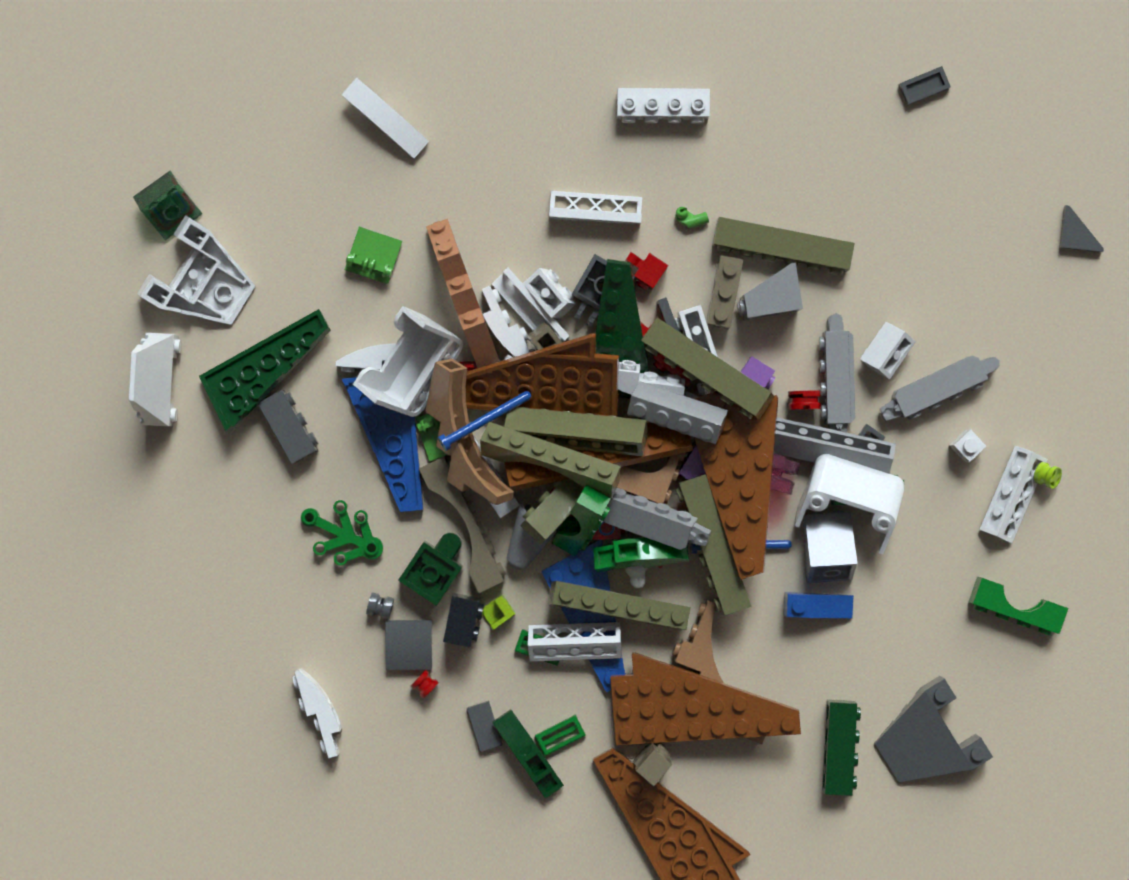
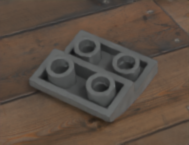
[385,620,432,670]

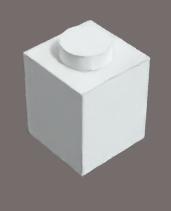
[949,429,986,462]

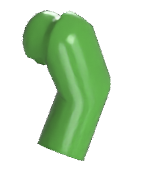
[675,207,709,228]

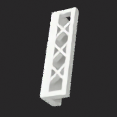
[549,191,642,225]
[491,267,570,342]
[979,446,1048,543]
[528,622,622,661]

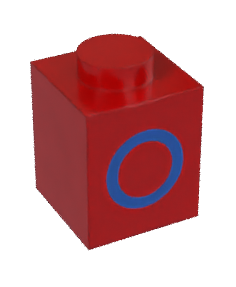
[593,522,625,540]

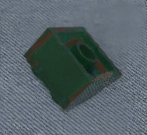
[133,170,202,240]

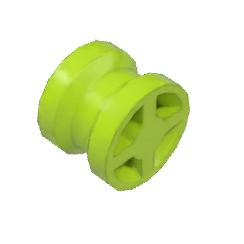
[1034,462,1062,489]

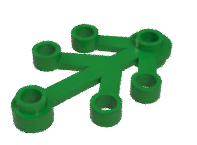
[301,500,383,565]

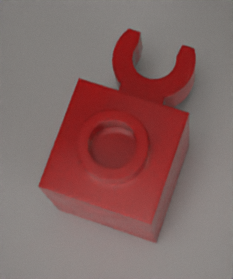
[625,252,669,290]

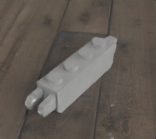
[819,313,855,433]
[879,356,1000,421]
[602,488,711,550]

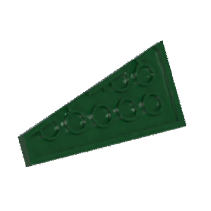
[199,309,331,434]

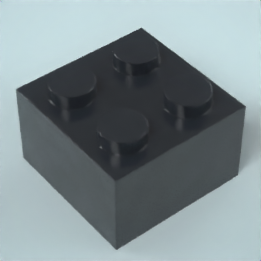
[443,593,484,647]

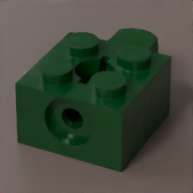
[398,533,463,606]

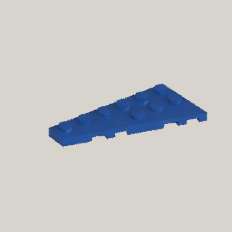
[342,377,424,512]
[541,540,625,693]

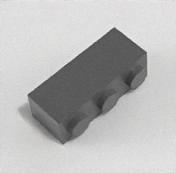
[258,390,319,464]

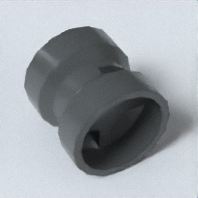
[366,592,394,620]

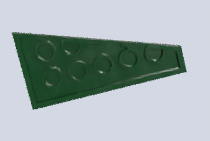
[595,259,649,398]

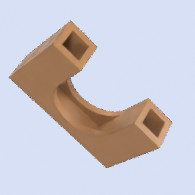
[617,417,692,504]

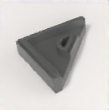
[1060,205,1104,253]

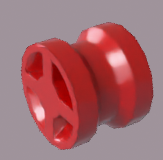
[410,670,439,699]

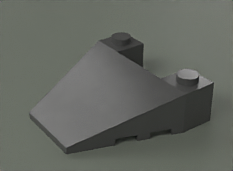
[874,676,993,782]

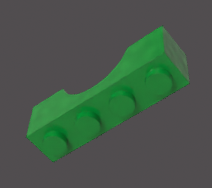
[552,485,611,556]
[968,576,1069,636]

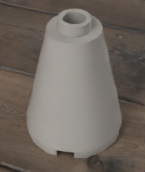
[506,504,561,570]

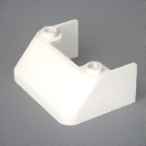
[795,454,904,554]

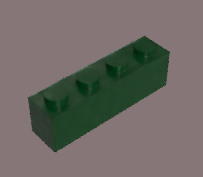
[822,699,861,796]

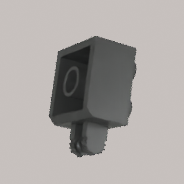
[572,254,635,327]

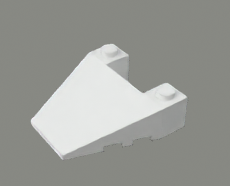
[137,215,255,325]
[129,333,181,427]

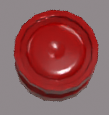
[788,390,821,410]

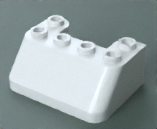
[353,306,463,417]

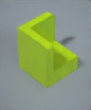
[483,594,516,630]

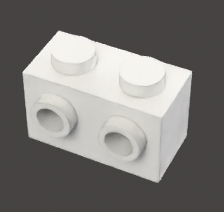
[523,268,576,319]
[860,322,916,379]

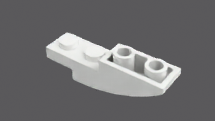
[482,286,534,357]
[335,343,397,372]
[618,360,685,396]
[293,668,342,758]

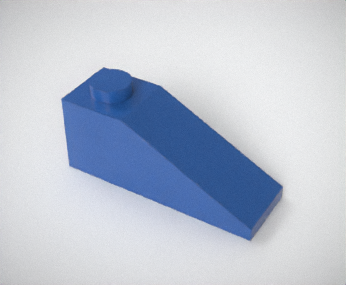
[784,592,854,618]

